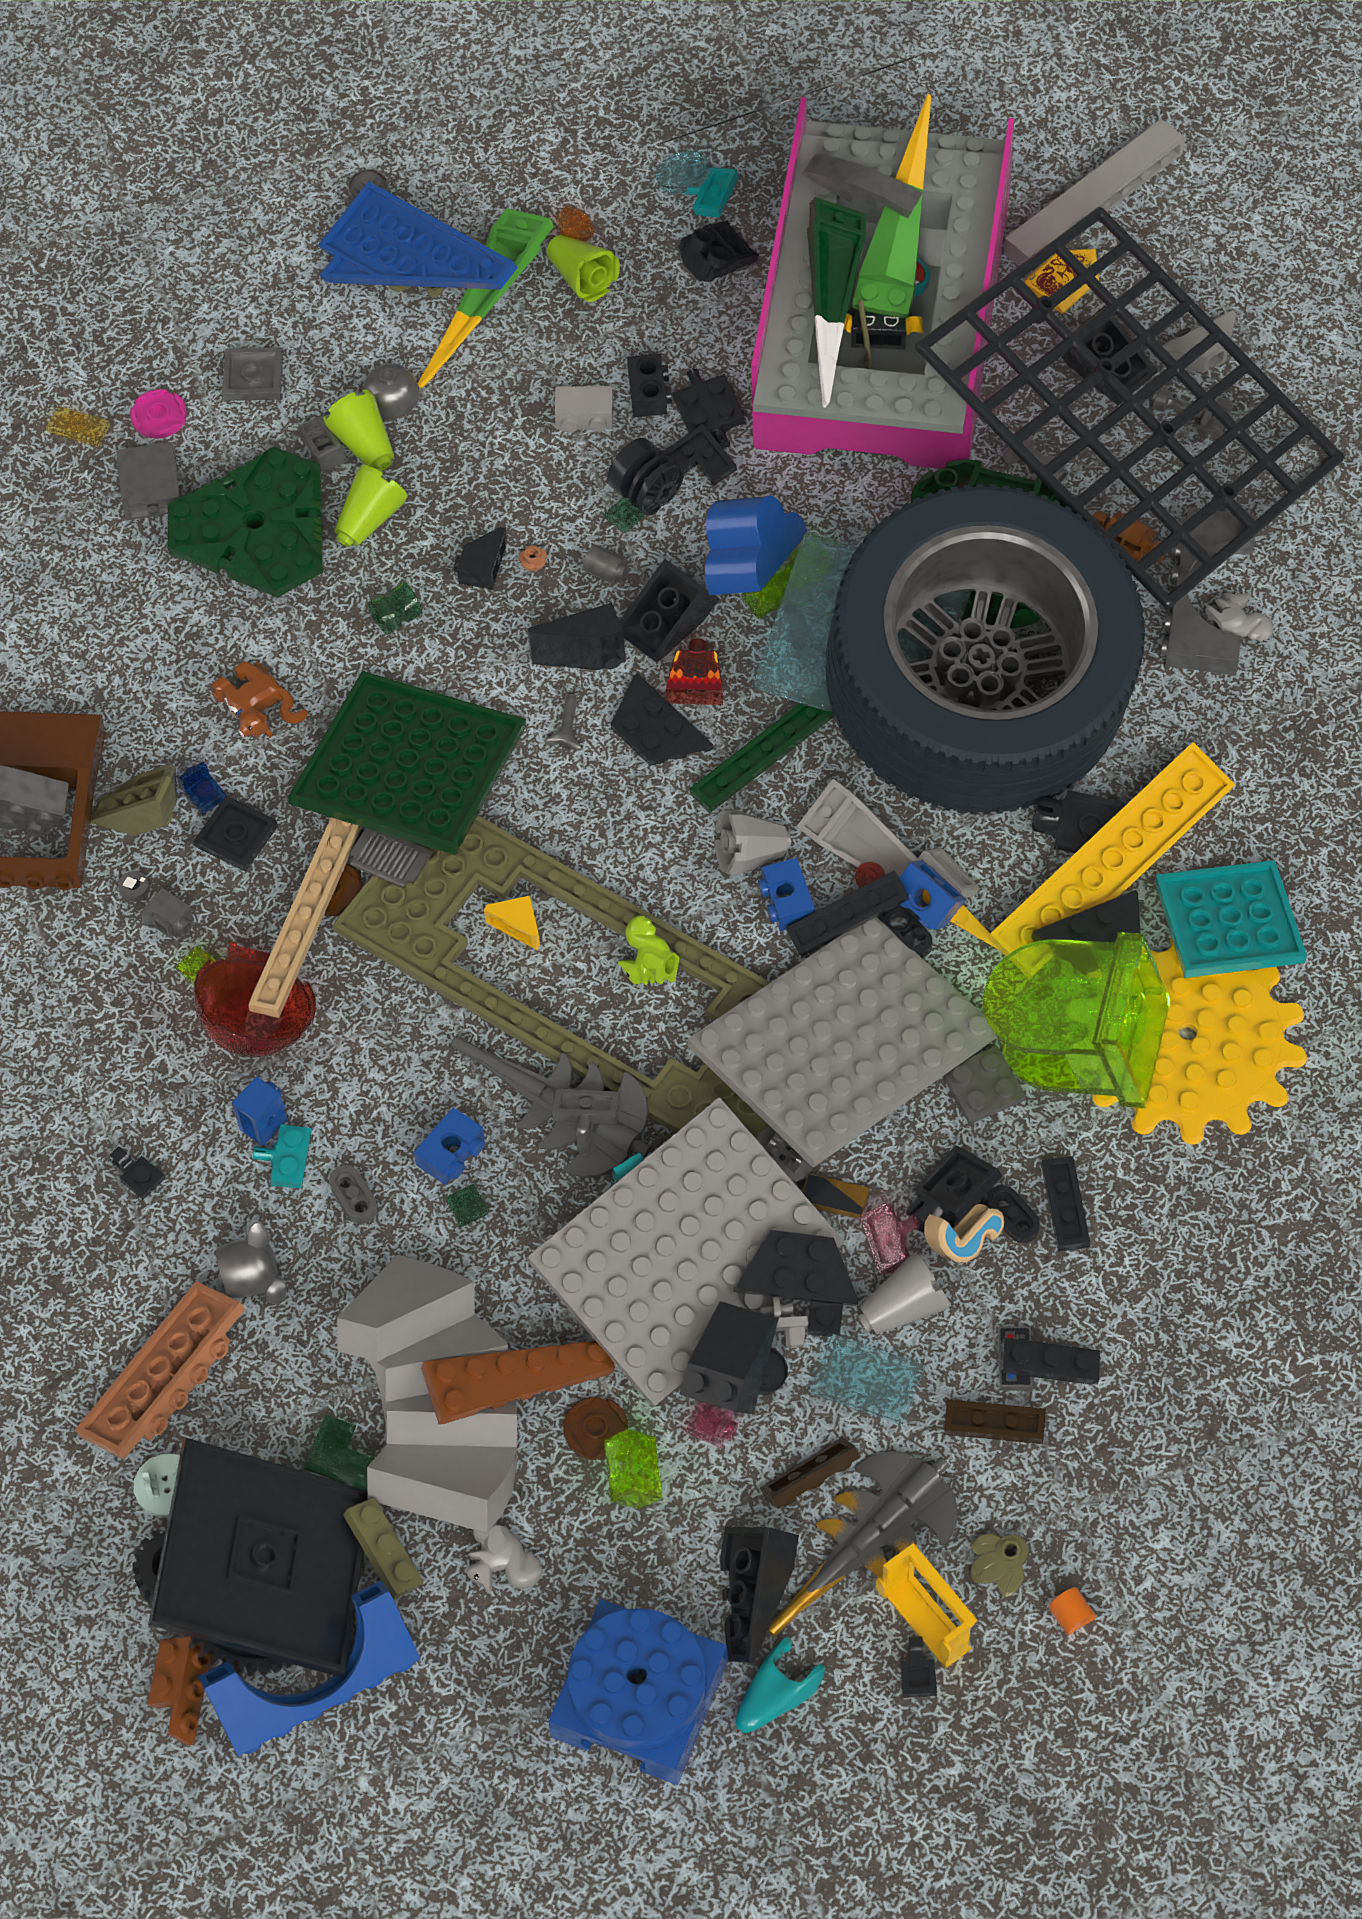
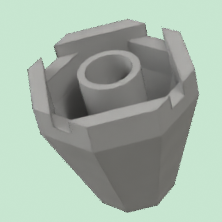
[715,809,791,875]

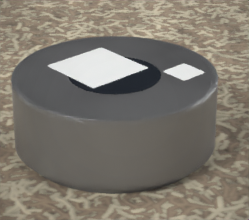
[118,871,150,902]

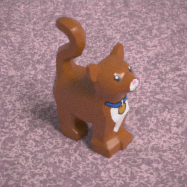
[211,661,308,738]

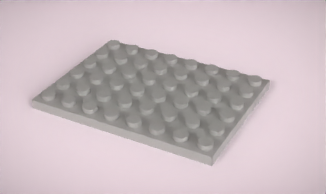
[687,917,1000,1168]
[526,1097,845,1408]

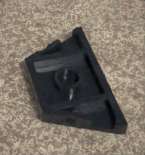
[611,673,713,766]
[1031,890,1141,977]
[734,1230,858,1306]

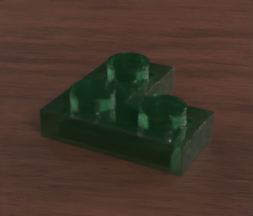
[304,1415,375,1491]

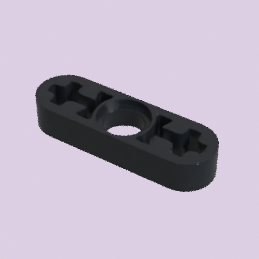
[877,905,932,958]

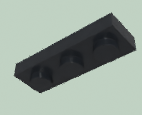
[1041,1156,1090,1252]
[1000,1337,1100,1384]

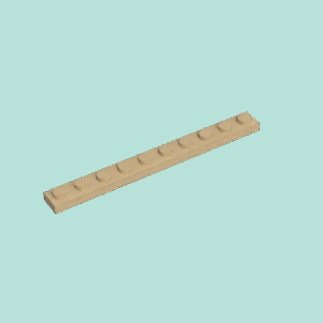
[248,817,362,1018]

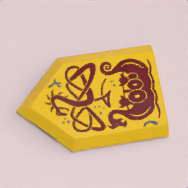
[1023,248,1099,314]

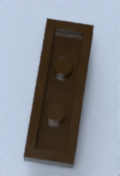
[944,1399,1046,1444]
[760,1437,860,1509]

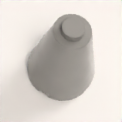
[857,1252,951,1335]

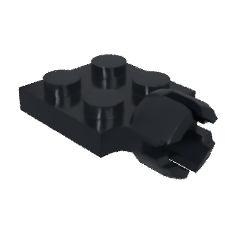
[1032,790,1127,853]
[906,1145,1002,1233]

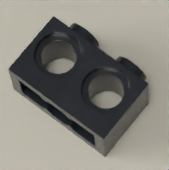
[627,353,672,418]

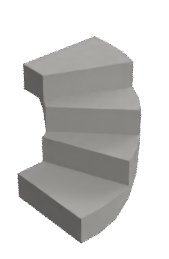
[337,1255,517,1533]

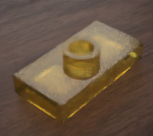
[46,406,110,448]

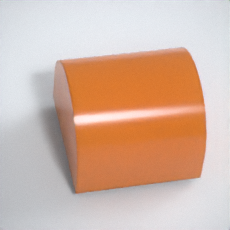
[1049,1587,1096,1636]

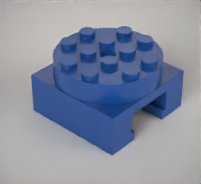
[548,1599,728,1785]

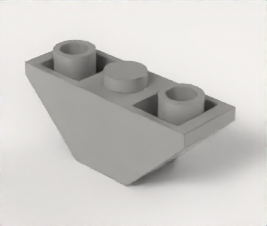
[1161,310,1236,373]

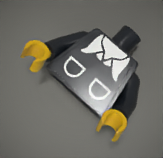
[843,306,923,350]

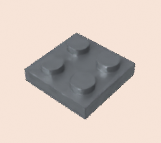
[222,347,283,400]
[942,1046,1026,1125]

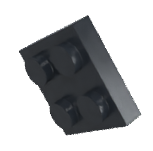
[194,796,278,872]

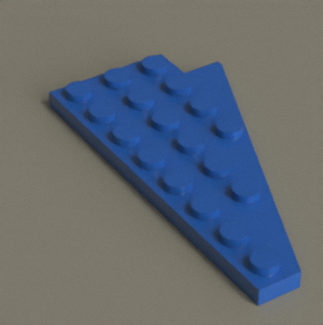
[318,181,518,290]

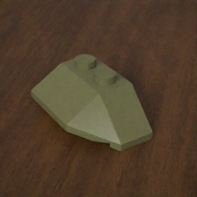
[90,764,177,836]

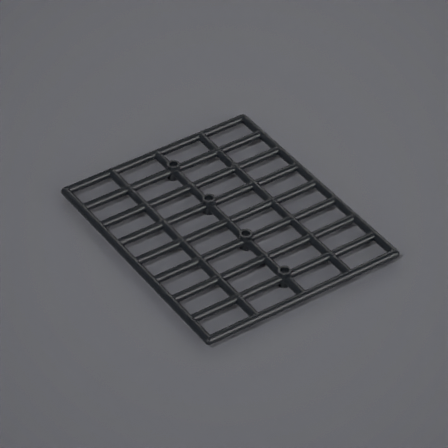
[915,207,1344,609]

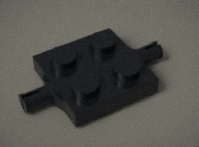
[672,369,745,449]

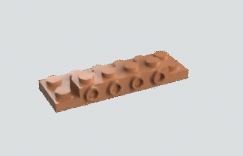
[75,1281,245,1460]

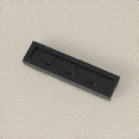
[786,870,910,956]

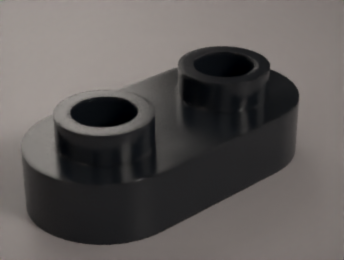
[987,1186,1040,1243]

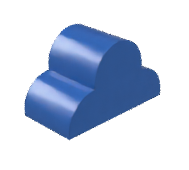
[705,496,808,595]

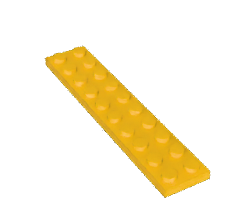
[987,742,1235,981]

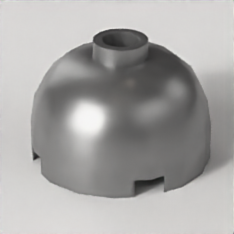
[363,363,419,419]

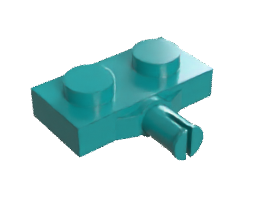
[683,167,739,217]
[253,1124,312,1189]

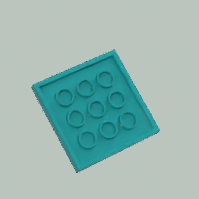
[1155,860,1307,978]

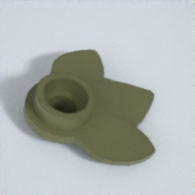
[970,1533,1029,1598]

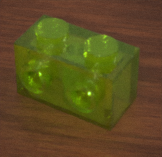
[604,1429,663,1509]

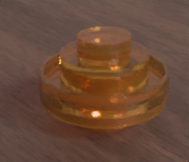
[556,207,595,243]

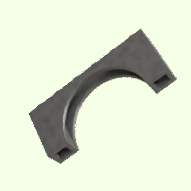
[1161,507,1258,675]

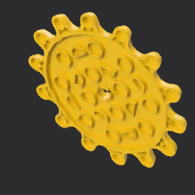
[1068,937,1307,1145]

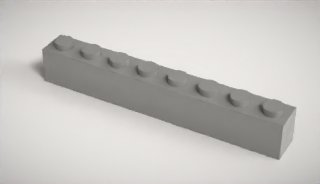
[1004,119,1185,266]

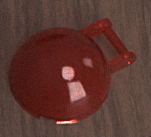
[193,940,317,1058]

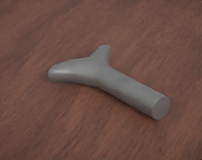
[545,694,582,751]

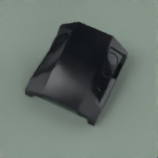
[679,220,759,282]

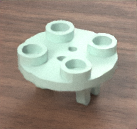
[133,1454,180,1517]

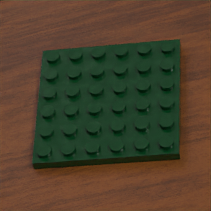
[288,671,526,855]

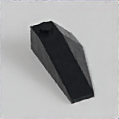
[720,1527,799,1663]

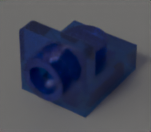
[179,762,227,815]

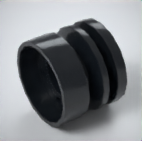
[607,438,684,515]

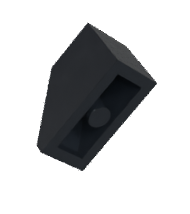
[454,527,507,590]

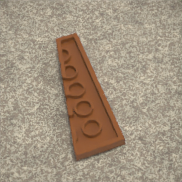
[421,1341,615,1425]

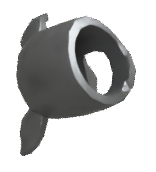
[216,1221,287,1304]

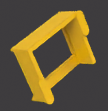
[876,1543,978,1669]

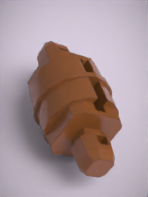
[1093,511,1166,562]

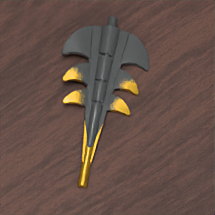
[768,1451,958,1637]

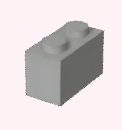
[555,386,614,432]

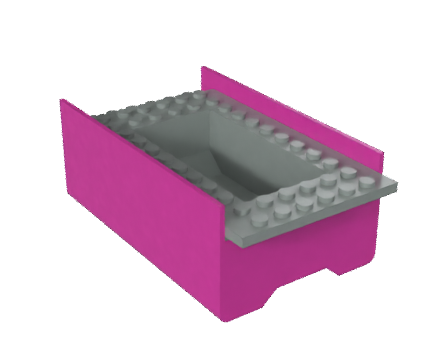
[751,97,1014,469]

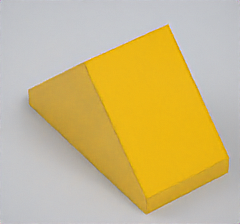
[484,896,540,950]

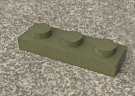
[343,1498,424,1600]

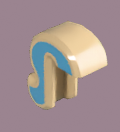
[924,1204,1004,1263]

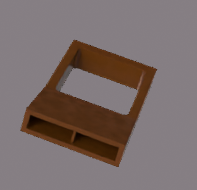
[0,711,106,890]

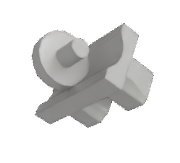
[761,1296,808,1348]

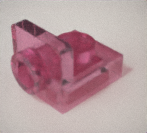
[686,1402,738,1448]

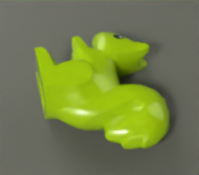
[618,915,680,985]

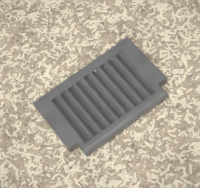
[349,828,432,888]

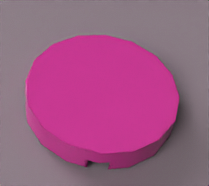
[130,389,187,439]

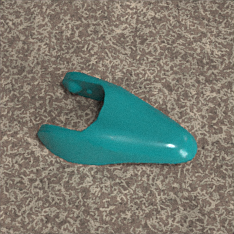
[735,1637,826,1733]

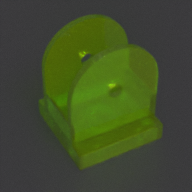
[982,932,1171,1108]

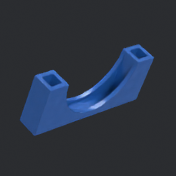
[198,1580,421,1756]

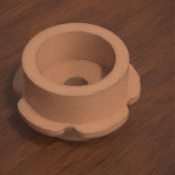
[518,545,547,571]

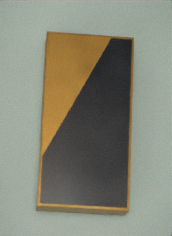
[802,1173,870,1220]

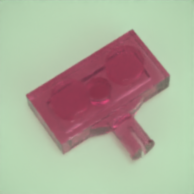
[860,1202,920,1275]

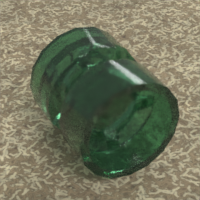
[368,582,423,635]

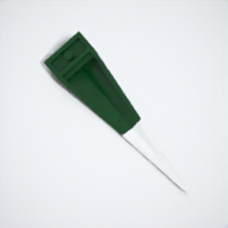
[807,197,866,408]

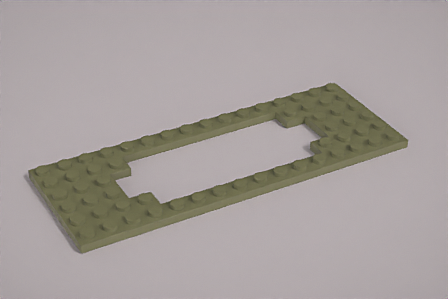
[332,815,771,1140]

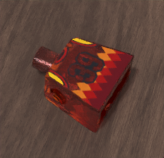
[666,638,723,705]

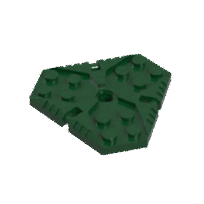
[168,446,323,598]

